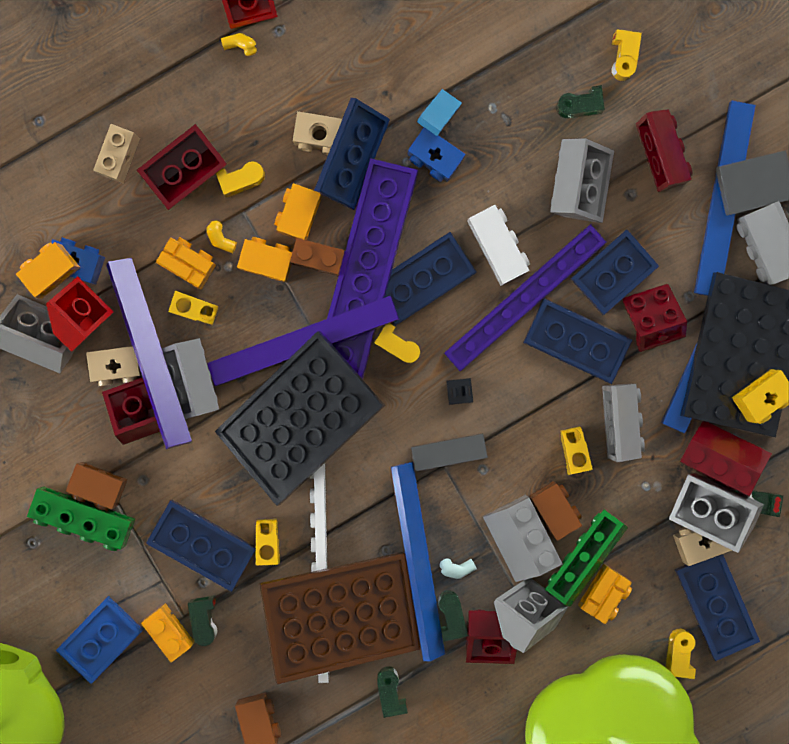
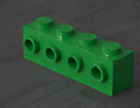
[27,486,135,551]
[545,510,628,607]

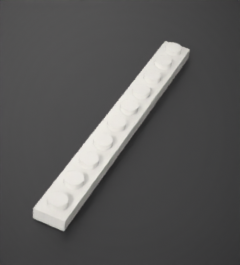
[310,463,330,683]

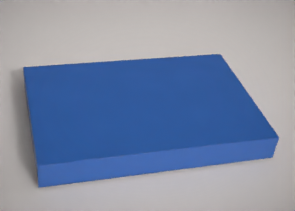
[56,596,144,684]

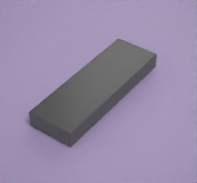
[411,433,488,471]

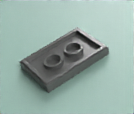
[716,150,789,216]

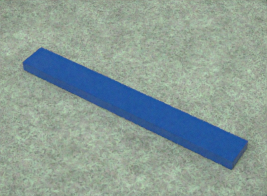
[694,101,756,296]
[391,462,445,661]

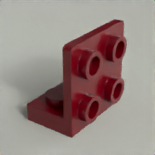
[623,284,687,352]

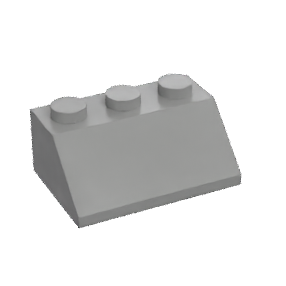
[550,139,614,223]
[737,201,789,285]
[0,294,75,373]
[162,338,219,419]
[602,384,645,462]
[669,473,764,553]
[482,495,562,582]
[494,578,568,653]

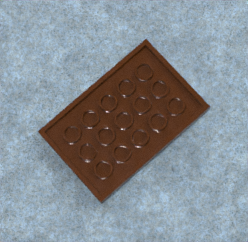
[259,552,420,684]

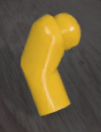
[221,33,257,56]
[206,221,237,253]

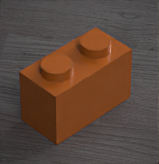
[290,238,345,276]
[65,462,128,511]
[529,481,582,541]
[235,692,281,744]

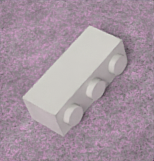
[467,205,530,286]

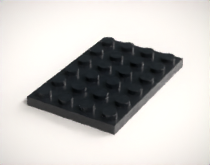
[680,272,789,438]
[215,331,385,506]

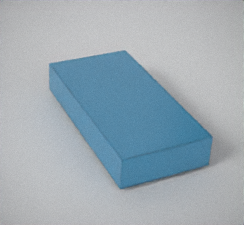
[417,89,462,136]

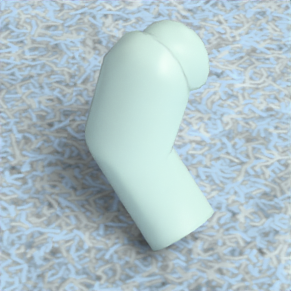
[440,558,477,579]

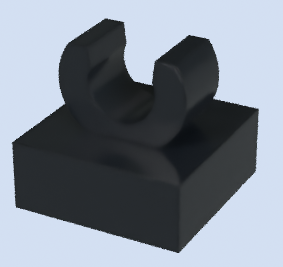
[446,378,473,405]

